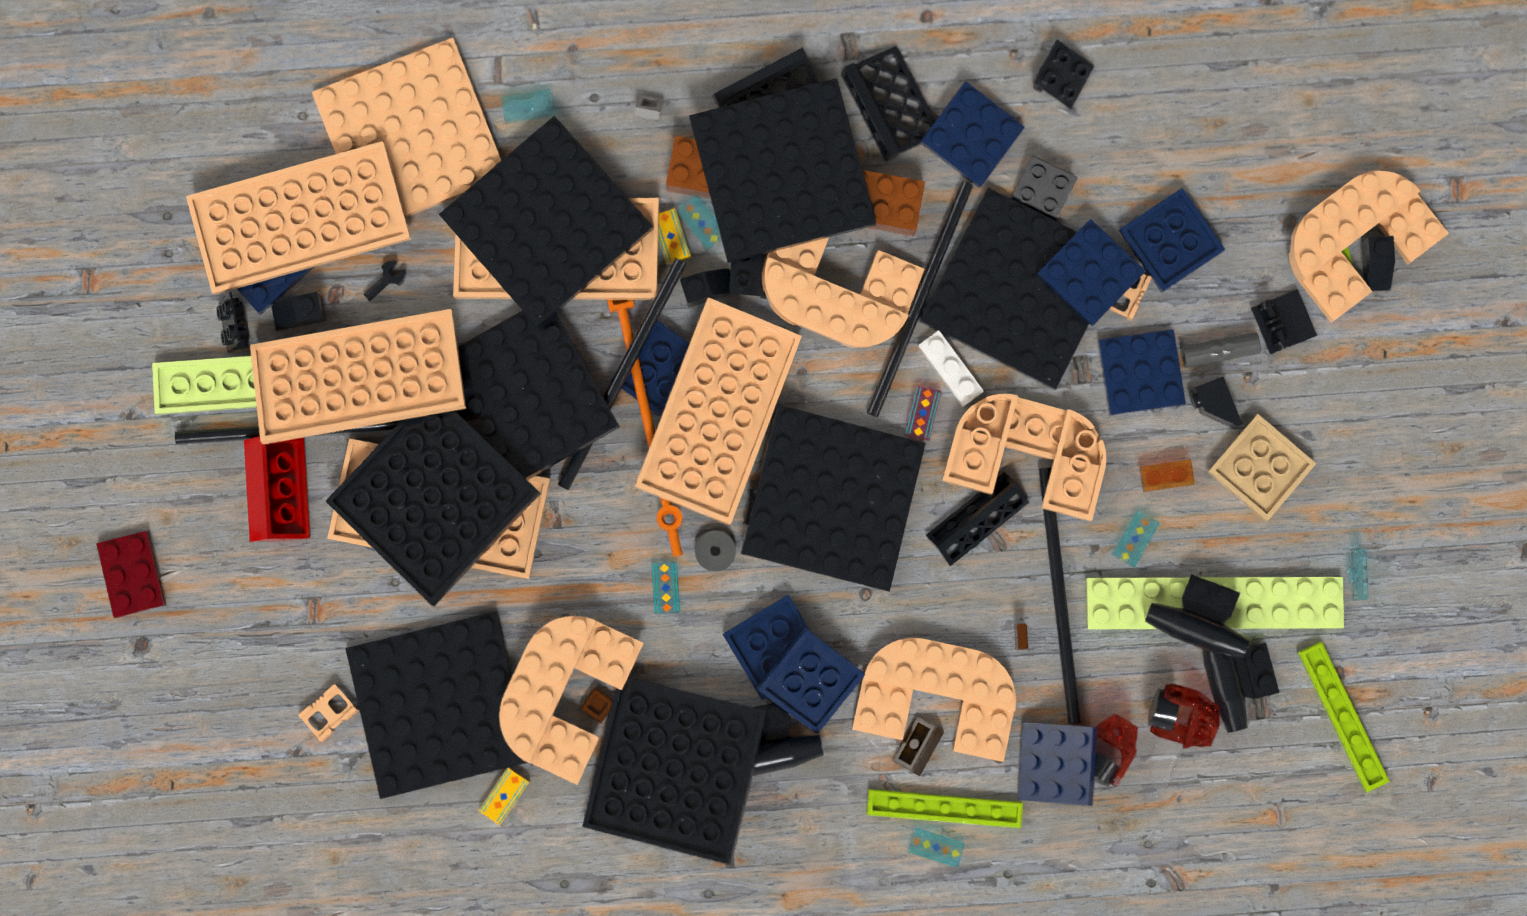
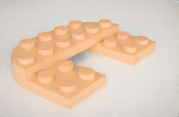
[1289,171,1449,323]
[762,238,924,348]
[942,394,1106,522]
[500,616,644,785]
[852,638,1016,762]

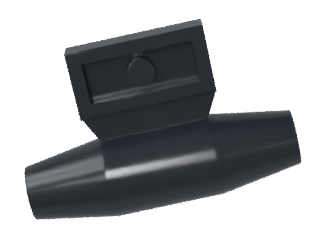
[1145,574,1251,659]
[1202,643,1280,733]
[752,702,824,776]

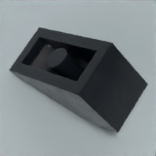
[1361,236,1395,292]
[680,268,731,308]
[271,292,327,331]
[1190,376,1242,428]

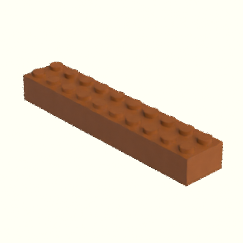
[666,136,925,236]

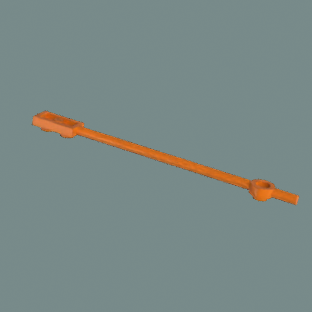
[607,300,683,557]

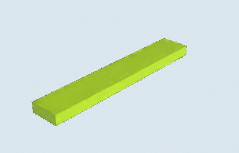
[1297,641,1390,793]
[866,789,1023,828]

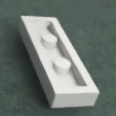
[918,331,984,407]

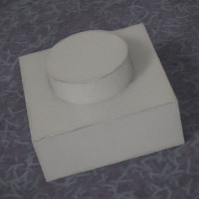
[634,94,664,121]

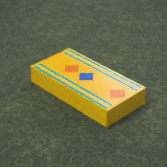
[659,209,691,265]
[479,768,529,825]

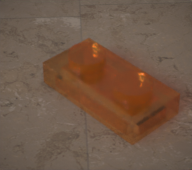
[1139,459,1195,493]

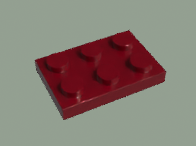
[96,531,166,618]

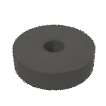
[695,530,736,572]

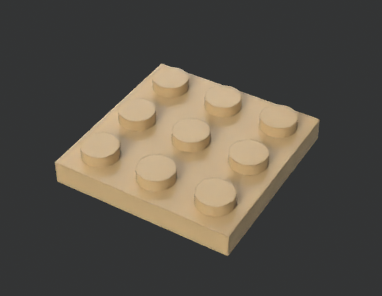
[1207,414,1317,522]

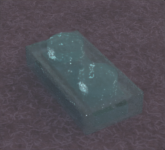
[501,89,555,124]

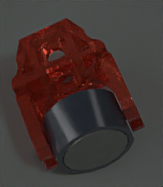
[1148,684,1220,748]
[1093,714,1138,787]

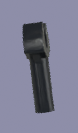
[363,260,407,301]

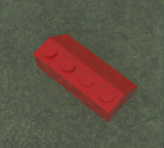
[244,437,310,542]

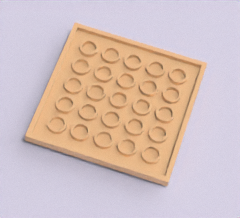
[312,38,501,217]

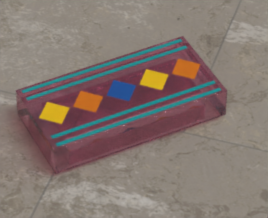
[904,385,941,441]

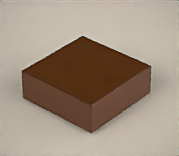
[1014,623,1028,650]
[580,688,613,723]

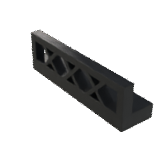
[925,472,1029,566]

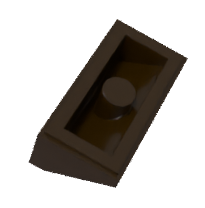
[893,716,944,776]

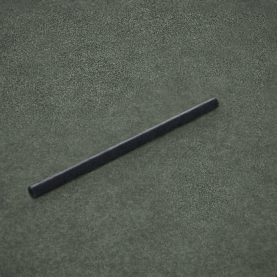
[866,181,973,417]
[558,258,687,490]
[175,420,401,444]
[1038,467,1081,724]

